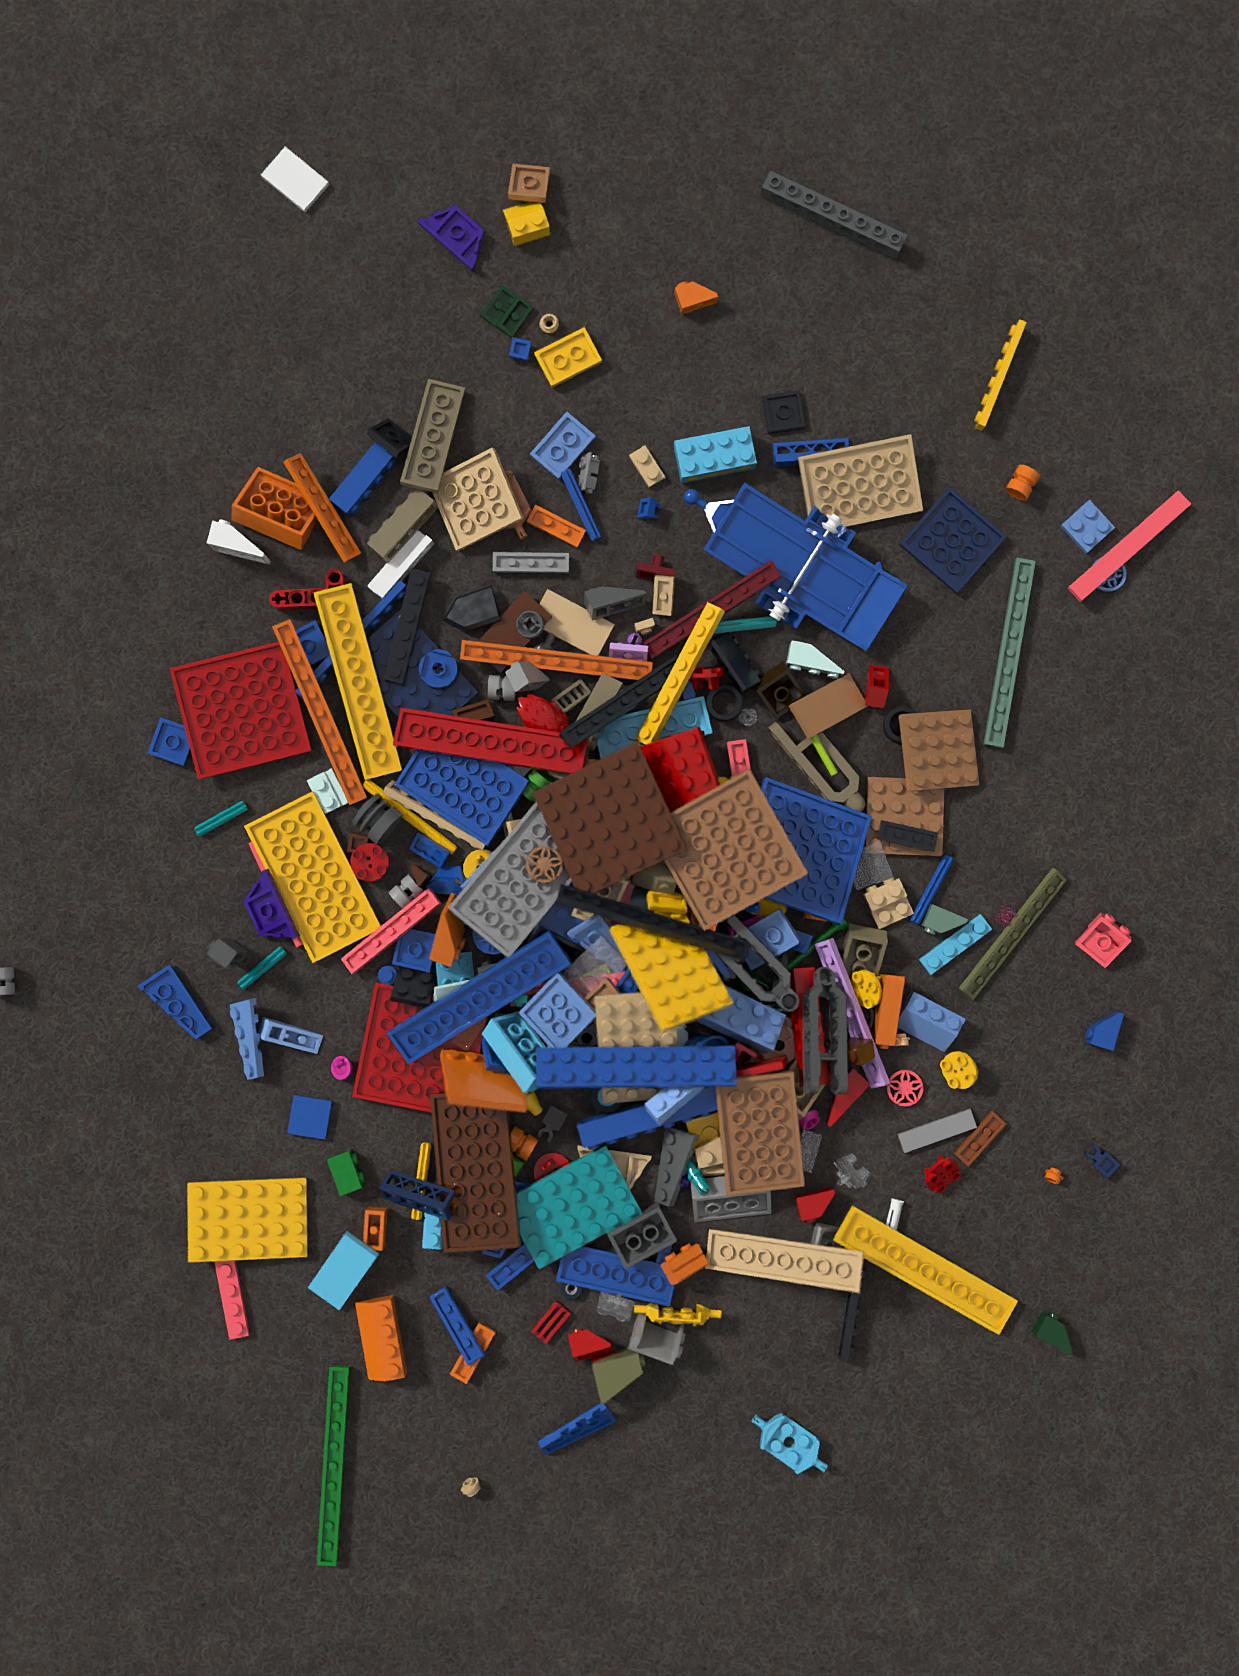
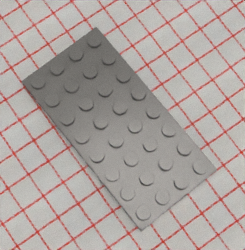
[448,802,572,957]

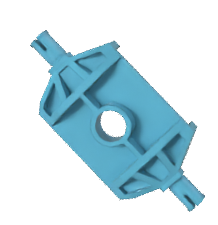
[752,1413,828,1474]

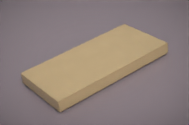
[539,589,615,656]

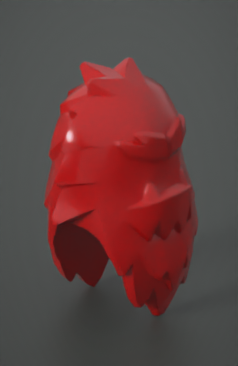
[517,694,569,733]

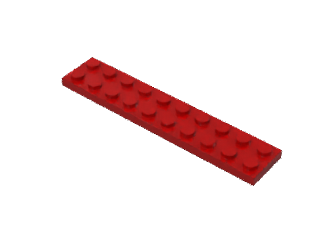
[393,708,589,774]

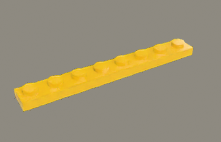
[635,602,725,744]

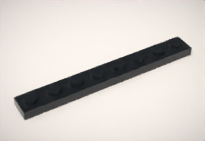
[559,655,678,750]

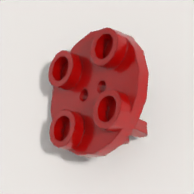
[691,667,724,690]
[351,843,389,881]
[534,1152,570,1181]
[923,1155,961,1194]

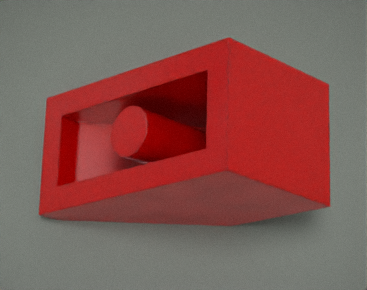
[865,665,889,708]
[795,1187,835,1223]
[568,1329,613,1362]

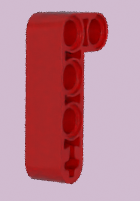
[269,569,346,611]

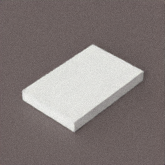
[261,147,329,212]

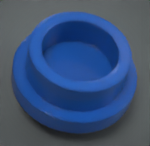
[378,966,397,985]

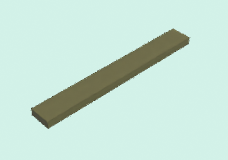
[959,868,1067,1000]

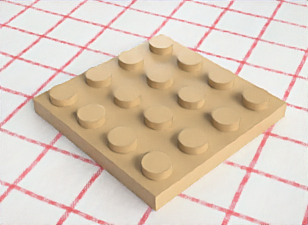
[432,448,524,551]

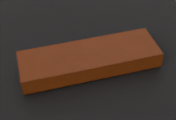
[953,1110,1007,1167]

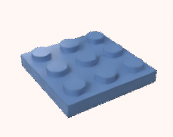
[519,972,596,1048]

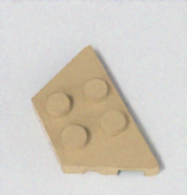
[577,1145,651,1189]

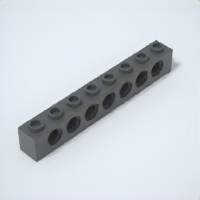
[761,171,907,260]

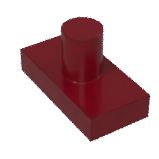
[636,555,676,581]

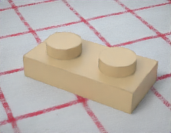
[629,445,665,488]
[653,575,675,616]

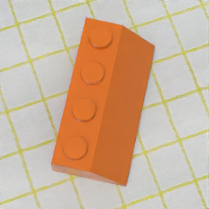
[355,1295,407,1381]

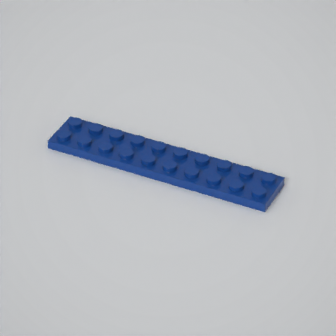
[387,931,571,1064]
[536,1046,736,1089]

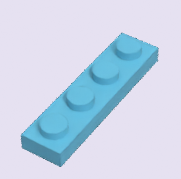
[918,914,992,975]

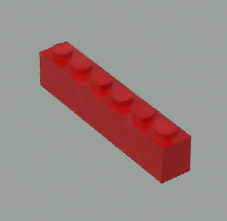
[788,967,830,1087]

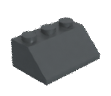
[607,1202,677,1269]

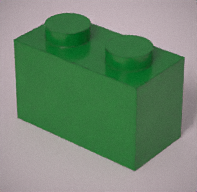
[327,1149,366,1196]

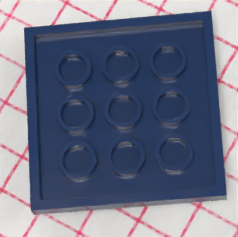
[899,487,1007,594]

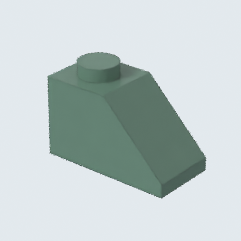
[921,904,968,935]

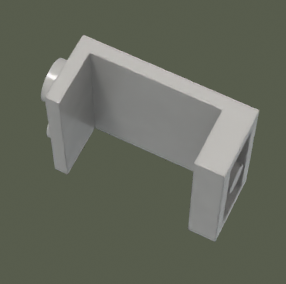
[628,1313,686,1365]

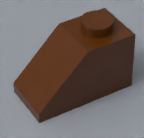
[847,1037,875,1065]

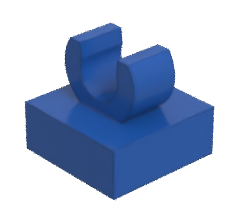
[637,497,661,520]

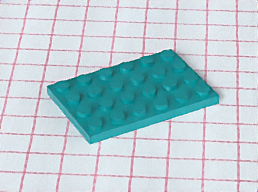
[516,1144,642,1269]

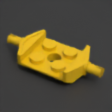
[634,1303,721,1326]

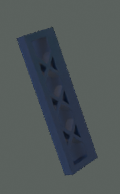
[379,1170,456,1221]

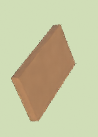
[789,673,867,739]

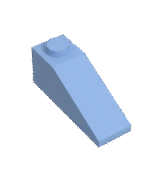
[258,1017,323,1054]

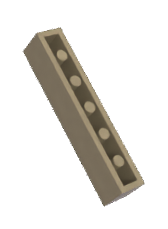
[547,673,624,781]

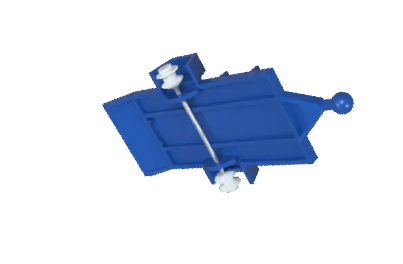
[684,483,908,652]

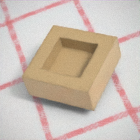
[634,618,655,635]

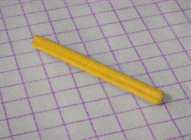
[362,779,457,854]

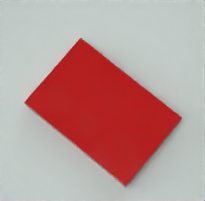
[736,1055,789,1077]

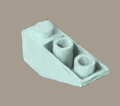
[786,640,844,679]

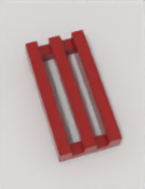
[531,1300,571,1344]

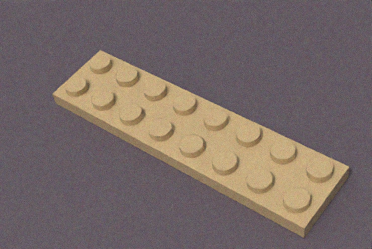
[705,1229,864,1293]

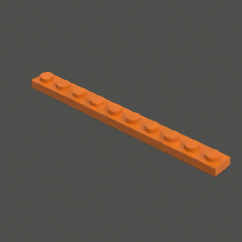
[272,619,367,805]
[460,640,653,680]

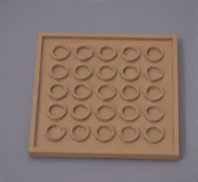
[664,769,808,930]

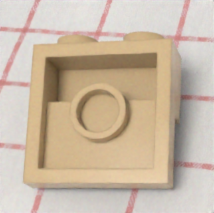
[862,877,914,929]

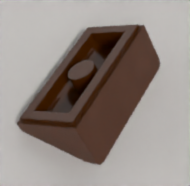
[410,864,431,888]

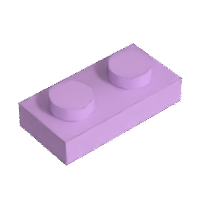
[609,643,648,661]

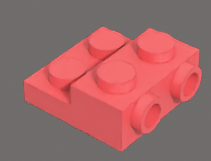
[1075,912,1132,968]

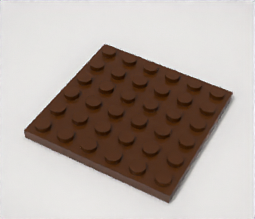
[532,742,687,894]

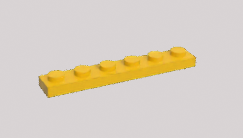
[974,319,1026,431]

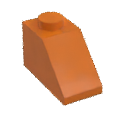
[674,281,718,315]

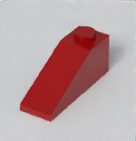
[826,1067,870,1127]

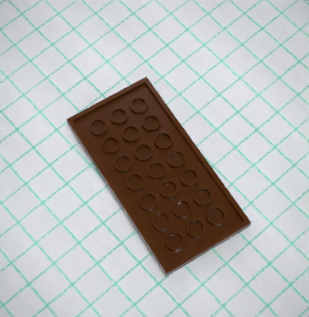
[430,1093,521,1253]

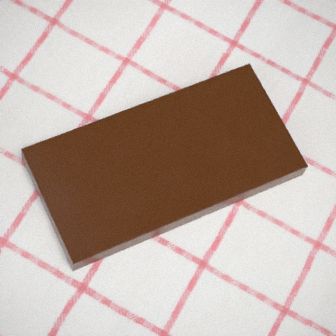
[478,591,552,673]

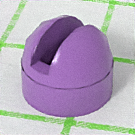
[627,633,642,645]

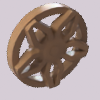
[526,846,563,883]

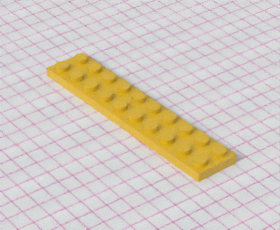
[314,583,402,780]
[833,1205,1018,1335]

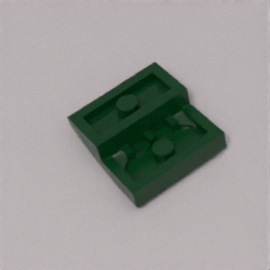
[479,284,533,338]

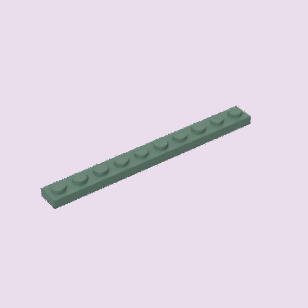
[983,558,1036,748]

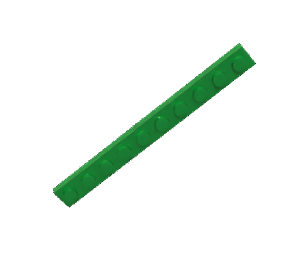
[317,1365,350,1566]

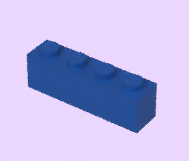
[329,443,397,517]

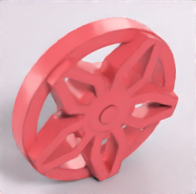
[886,1070,923,1106]

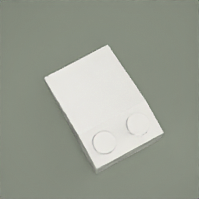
[207,520,271,565]

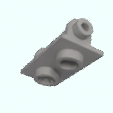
[576,452,600,494]

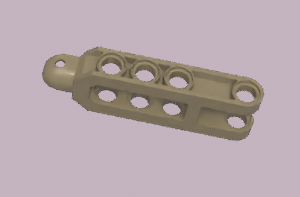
[768,709,865,812]

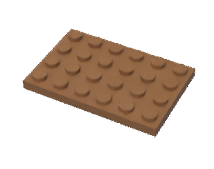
[715,1070,805,1196]

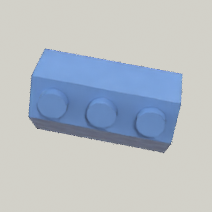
[897,991,965,1052]

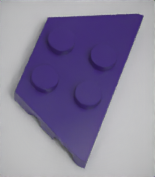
[418,205,484,271]
[243,869,300,938]

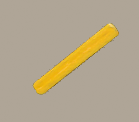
[411,1142,432,1220]

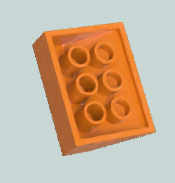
[231,467,317,550]

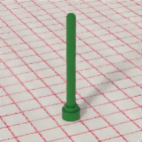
[773,919,849,979]

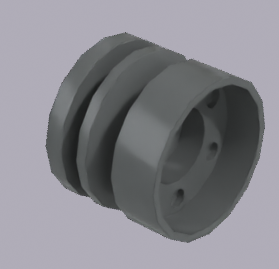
[352,793,403,845]

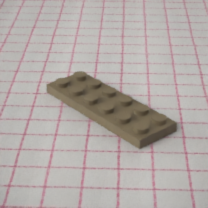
[400,379,465,493]

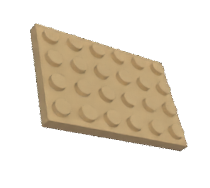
[798,434,923,527]
[594,993,678,1104]

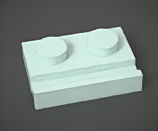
[307,768,348,815]

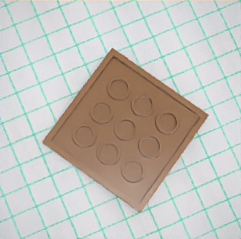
[899,709,979,792]
[865,777,944,856]

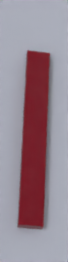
[642,560,782,660]

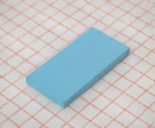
[308,1231,379,1310]

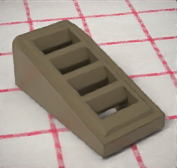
[550,679,592,715]

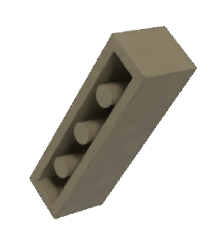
[367,489,438,563]

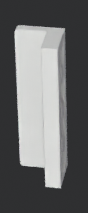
[368,531,434,599]

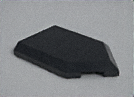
[443,585,501,632]

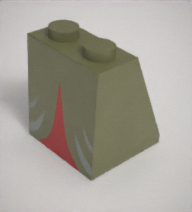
[592,1347,646,1404]

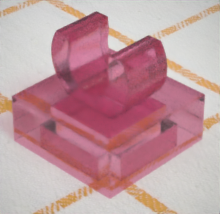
[992,904,1017,928]

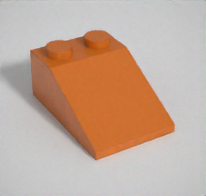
[429,893,466,967]

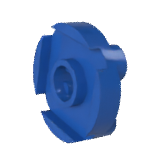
[419,649,458,688]

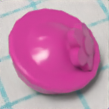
[331,1056,353,1080]
[798,1110,820,1130]

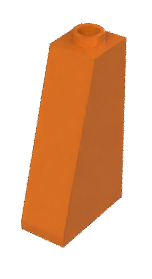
[872,974,905,1049]

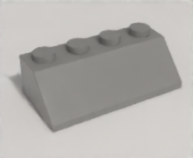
[690,1176,771,1222]

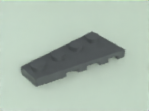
[654,1126,700,1207]

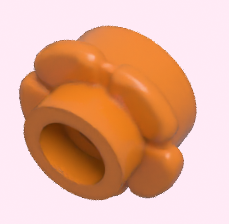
[1044,1168,1063,1184]

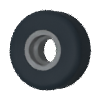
[560,1282,583,1300]

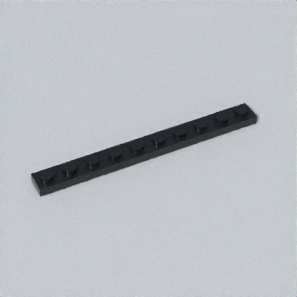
[556,884,749,961]

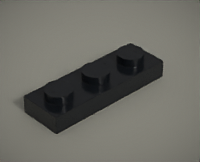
[877,820,938,852]

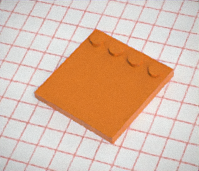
[440,1049,527,1112]

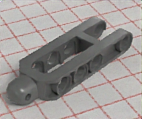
[698,914,799,1011]
[802,966,848,1095]

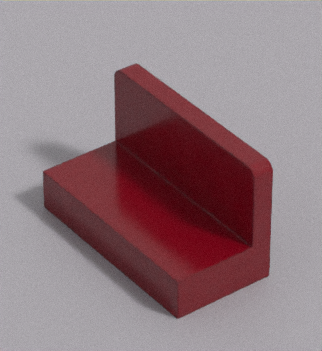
[735,1043,763,1065]

